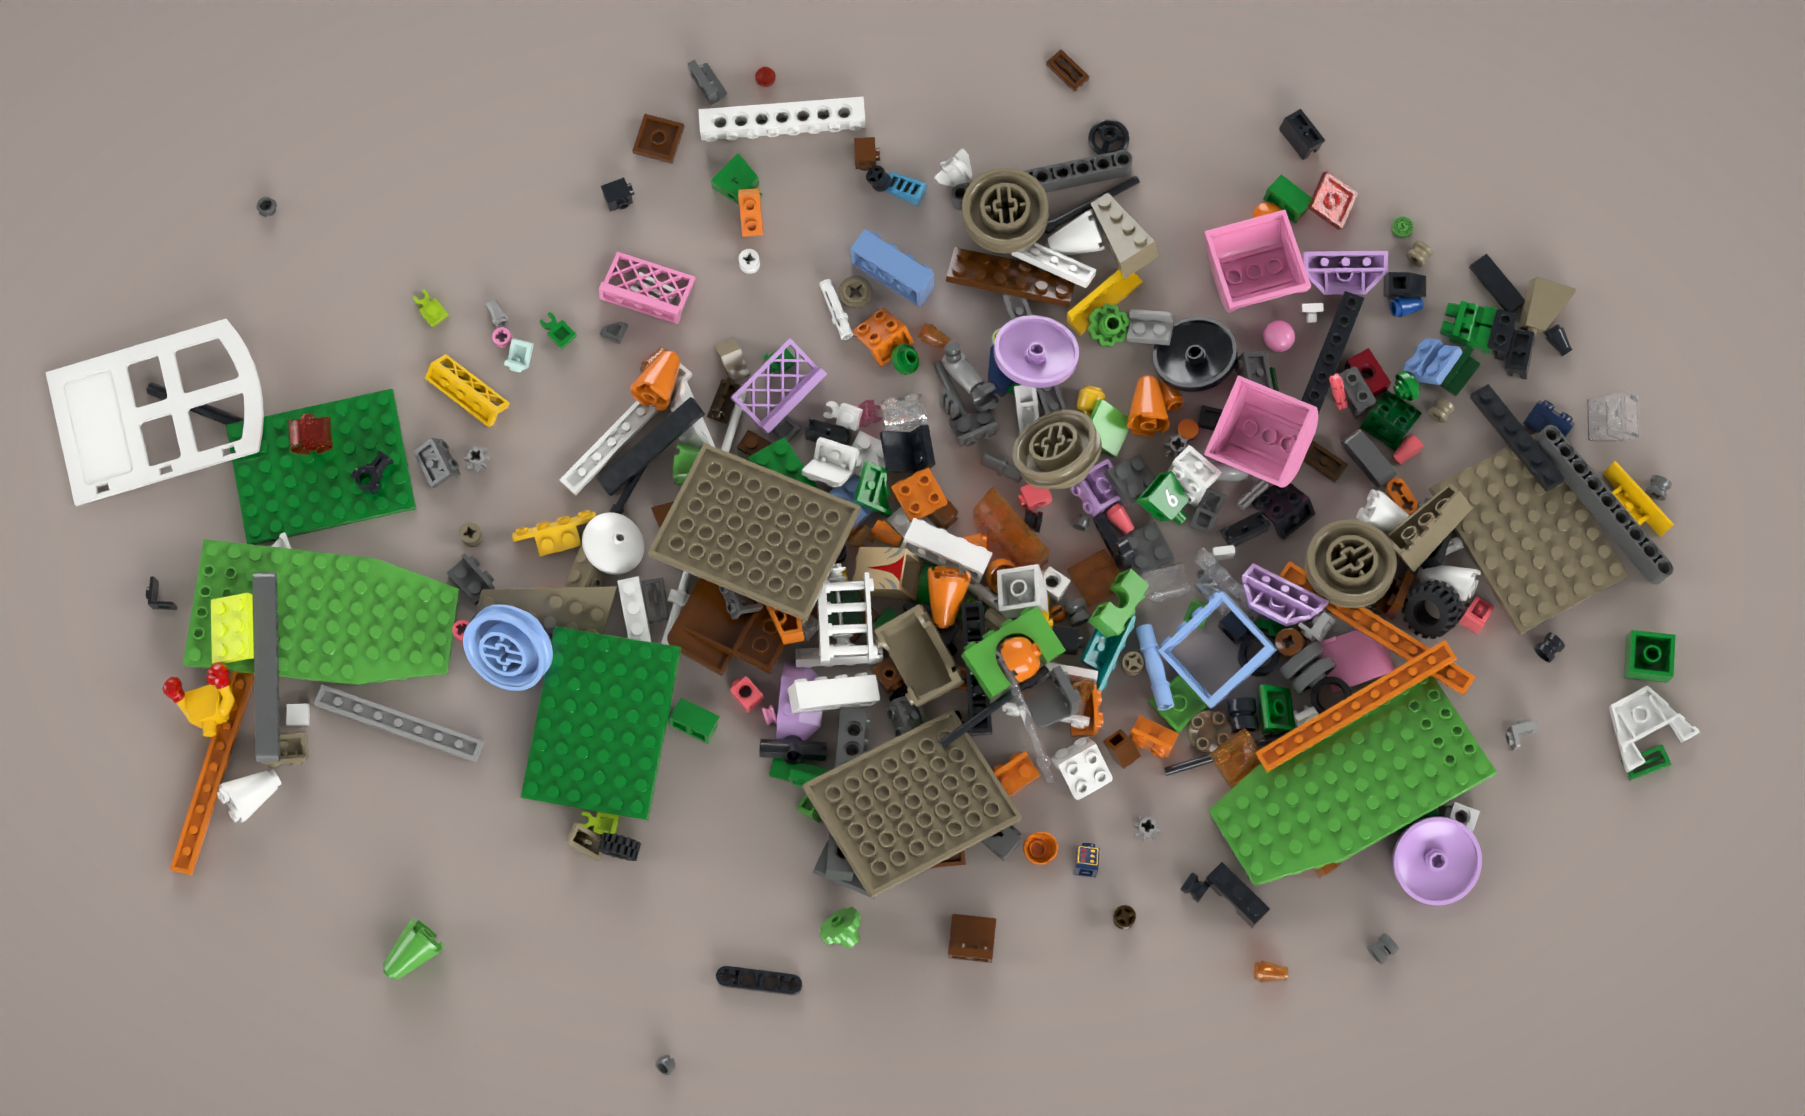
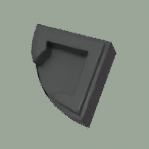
[600,322,628,344]

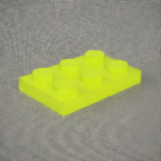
[211,593,254,664]

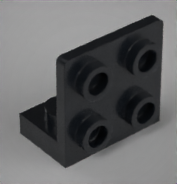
[880,424,936,473]
[1252,483,1316,540]

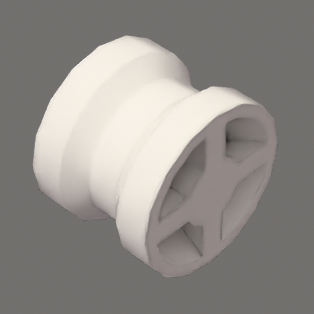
[739,249,760,274]

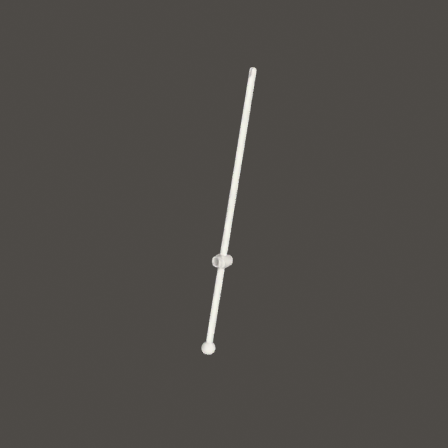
[661,391,747,645]

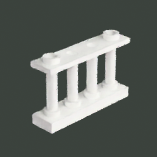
[817,572,877,664]
[1002,661,1098,728]

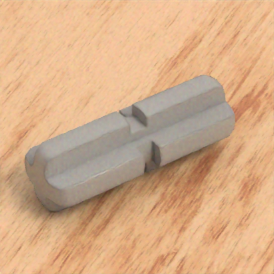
[1236,479,1268,510]

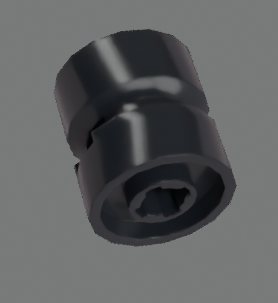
[1227,697,1259,734]

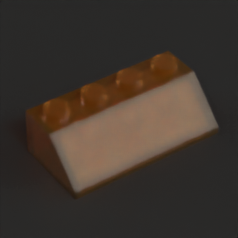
[972,487,1050,568]

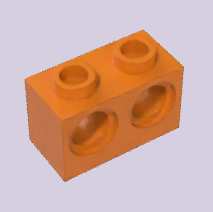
[738,188,763,237]

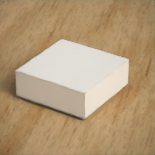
[1211,545,1235,561]
[286,703,310,727]

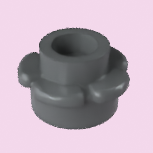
[256,197,277,217]

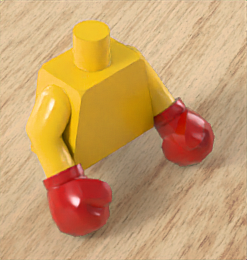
[162,662,235,737]

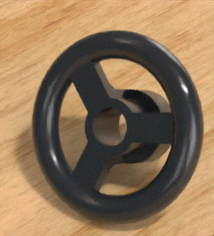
[1088,119,1130,155]

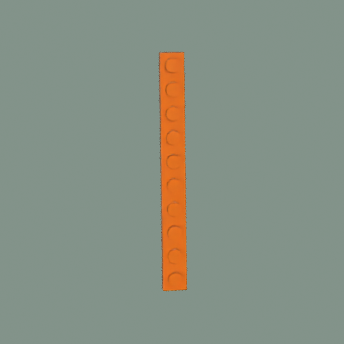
[1279,561,1476,696]
[1255,640,1457,772]
[169,672,254,876]

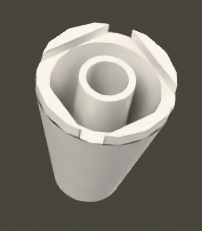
[1045,210,1105,256]
[1417,565,1481,611]

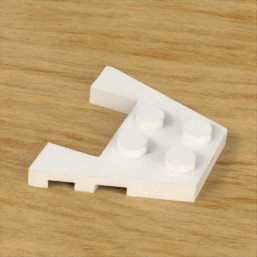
[1609,685,1700,773]

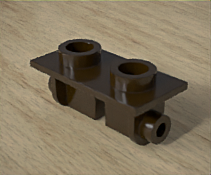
[707,378,741,424]

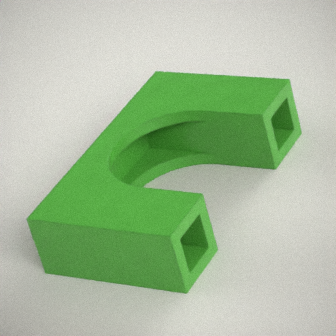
[961,606,1066,700]

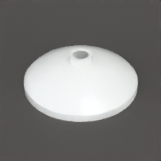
[582,513,644,575]

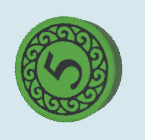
[1392,216,1414,238]

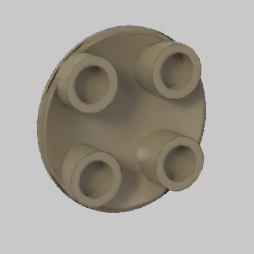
[1188,710,1232,753]

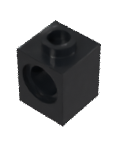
[1217,610,1252,645]

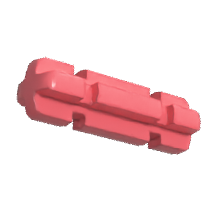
[1329,374,1348,410]

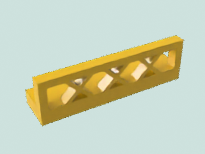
[1066,269,1143,336]
[425,354,510,427]

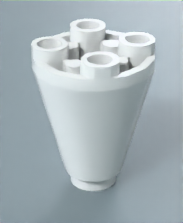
[1356,489,1409,535]
[217,769,281,823]

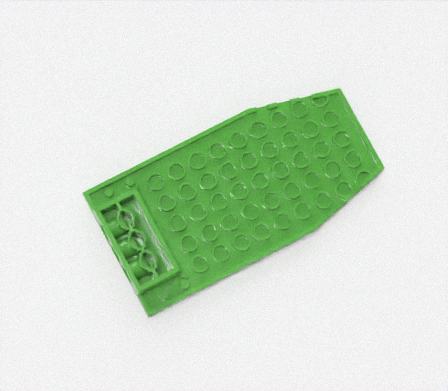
[183,539,460,686]
[1209,676,1497,886]

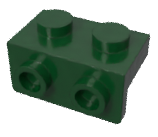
[1439,345,1480,396]

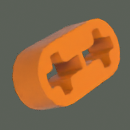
[1386,478,1418,516]

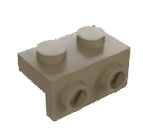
[565,546,606,587]
[261,731,309,767]

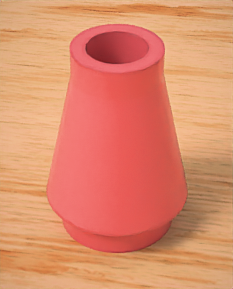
[1392,434,1424,465]
[1105,503,1135,535]

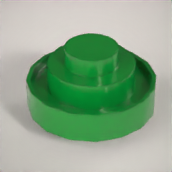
[891,343,919,375]
[1393,371,1420,402]

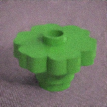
[1087,304,1130,347]
[819,907,861,948]

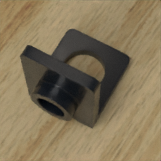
[146,576,177,610]

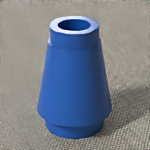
[1390,297,1423,318]

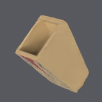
[852,547,923,602]

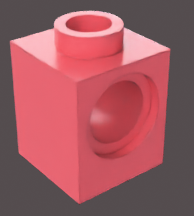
[1018,484,1052,511]
[730,676,764,713]

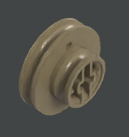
[962,168,1048,253]
[1012,410,1102,489]
[1305,519,1397,608]

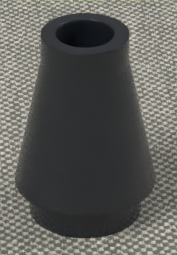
[1544,324,1573,356]

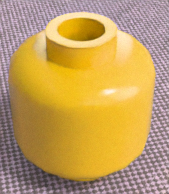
[1076,386,1106,417]

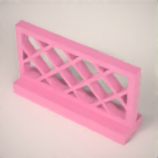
[599,252,696,324]

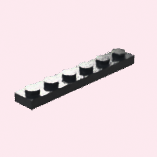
[1470,384,1565,492]

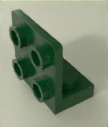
[1360,390,1422,451]

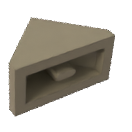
[714,337,750,381]
[565,822,603,861]

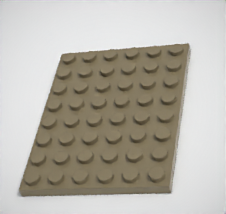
[1429,431,1630,635]
[648,443,861,622]
[802,709,1022,898]

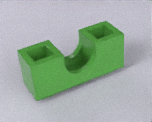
[1088,569,1149,638]

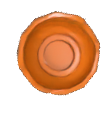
[1023,831,1058,865]

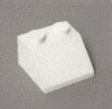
[997,564,1048,619]

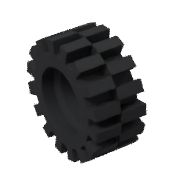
[598,832,641,861]

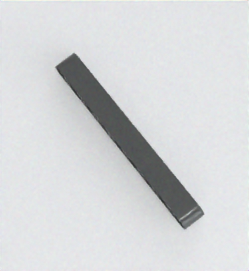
[951,150,1133,210]
[1534,425,1674,584]
[253,572,281,763]

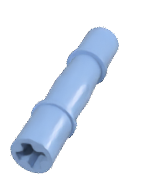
[1136,624,1174,711]

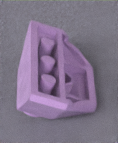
[1303,251,1388,295]
[1242,563,1328,627]
[776,661,823,741]

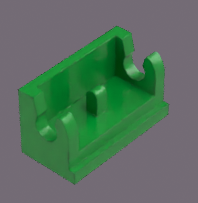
[1263,174,1314,224]
[669,698,720,744]

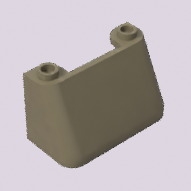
[874,604,966,707]

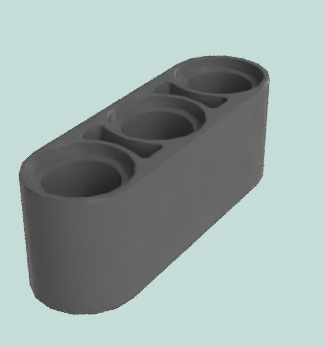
[1340,428,1397,488]

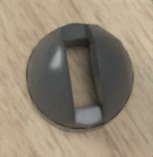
[1071,513,1089,531]
[655,1055,676,1075]

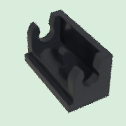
[1279,109,1325,160]
[1505,329,1535,379]
[805,417,852,446]
[1220,510,1270,547]

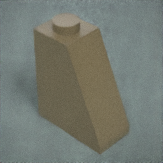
[1518,277,1576,336]

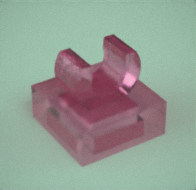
[856,400,882,427]

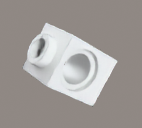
[1041,566,1071,603]
[1444,802,1480,832]

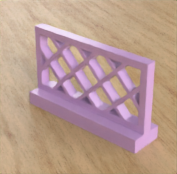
[730,338,827,434]

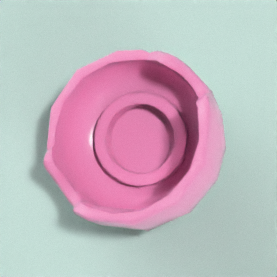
[1262,320,1295,352]

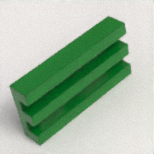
[1621,744,1672,781]

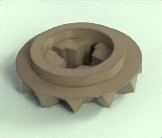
[839,276,872,308]

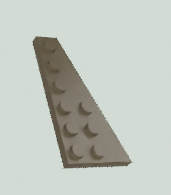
[476,585,618,634]

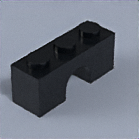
[1205,862,1270,928]

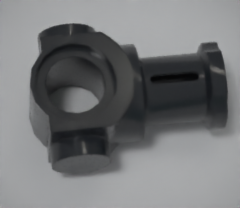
[350,450,394,495]

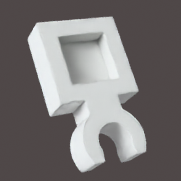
[823,401,863,431]

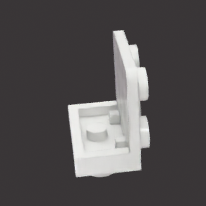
[801,437,859,487]
[1051,737,1113,800]

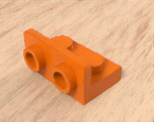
[992,751,1041,797]

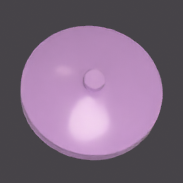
[994,315,1079,388]
[1392,816,1482,905]

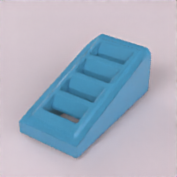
[884,171,927,206]

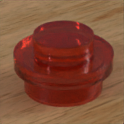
[755,67,776,87]

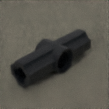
[759,735,827,764]

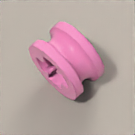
[492,327,513,348]
[762,705,777,726]

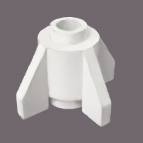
[934,148,972,187]

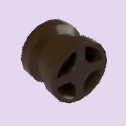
[1113,905,1136,930]

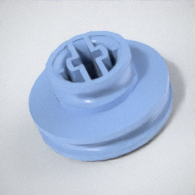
[463,604,553,691]

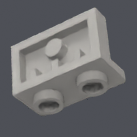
[1127,309,1174,345]
[1298,612,1336,642]

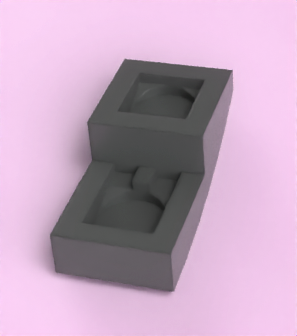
[1190,488,1226,534]

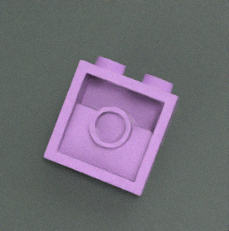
[1071,459,1122,517]

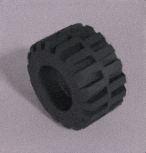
[1402,580,1463,639]

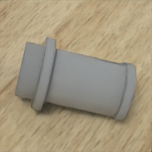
[485,300,508,328]

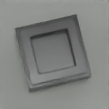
[771,415,801,443]

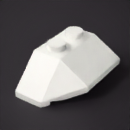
[669,378,715,449]

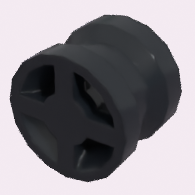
[866,165,892,192]
[1023,509,1043,533]

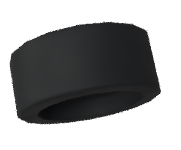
[1238,634,1280,677]
[1310,676,1352,714]

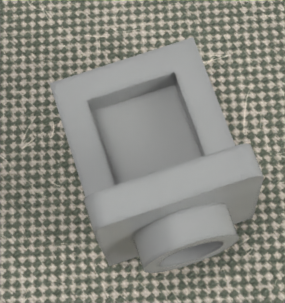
[1506,719,1539,750]

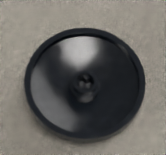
[1152,317,1238,392]

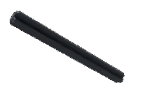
[146,382,244,425]

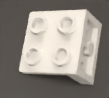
[1168,445,1222,507]

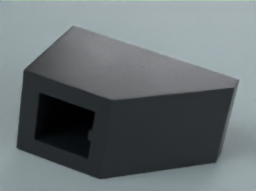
[1384,272,1426,297]

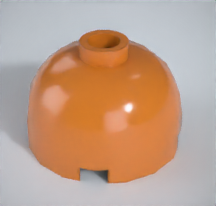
[1000,637,1042,682]

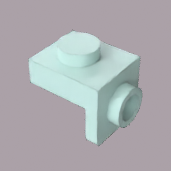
[504,338,534,372]

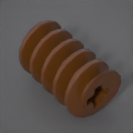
[1275,628,1307,658]

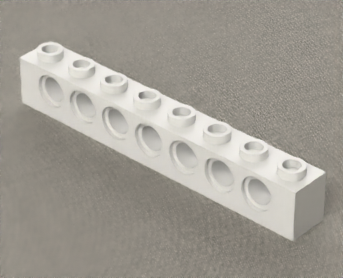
[698,97,866,142]

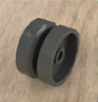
[1280,641,1337,695]

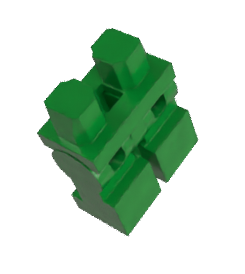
[1439,300,1497,354]

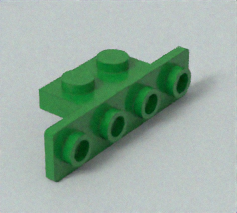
[769,758,830,788]

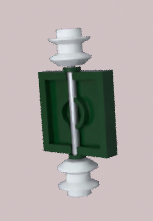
[827,563,863,647]

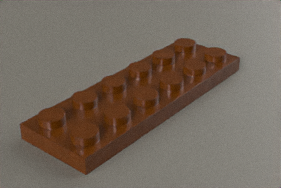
[946,247,1075,307]

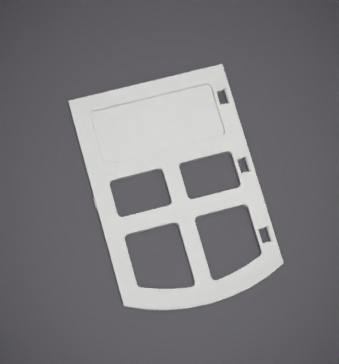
[45,319,264,506]

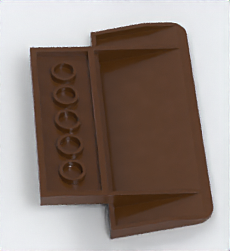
[667,578,787,677]

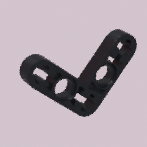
[1093,513,1134,572]

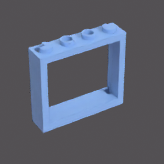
[1158,591,1278,709]

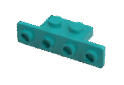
[1080,615,1136,692]

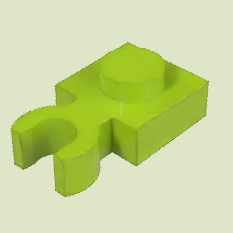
[413,289,449,328]
[579,812,620,836]

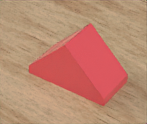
[1459,595,1495,634]

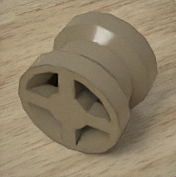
[1406,241,1433,267]
[1427,397,1455,423]
[459,522,483,547]
[1121,651,1144,676]

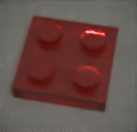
[1307,171,1358,230]

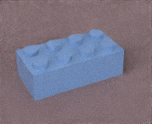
[850,229,934,308]

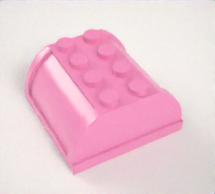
[1204,210,1311,313]
[1204,375,1318,488]

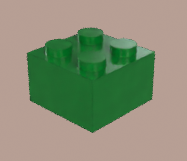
[1624,630,1676,683]

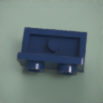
[1523,400,1575,437]

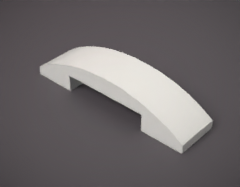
[1014,385,1039,434]

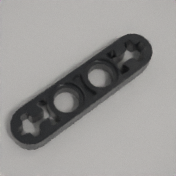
[716,966,803,996]

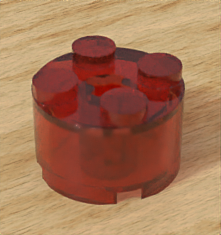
[288,414,333,455]

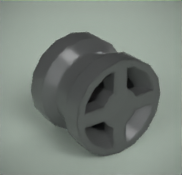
[1645,475,1672,501]

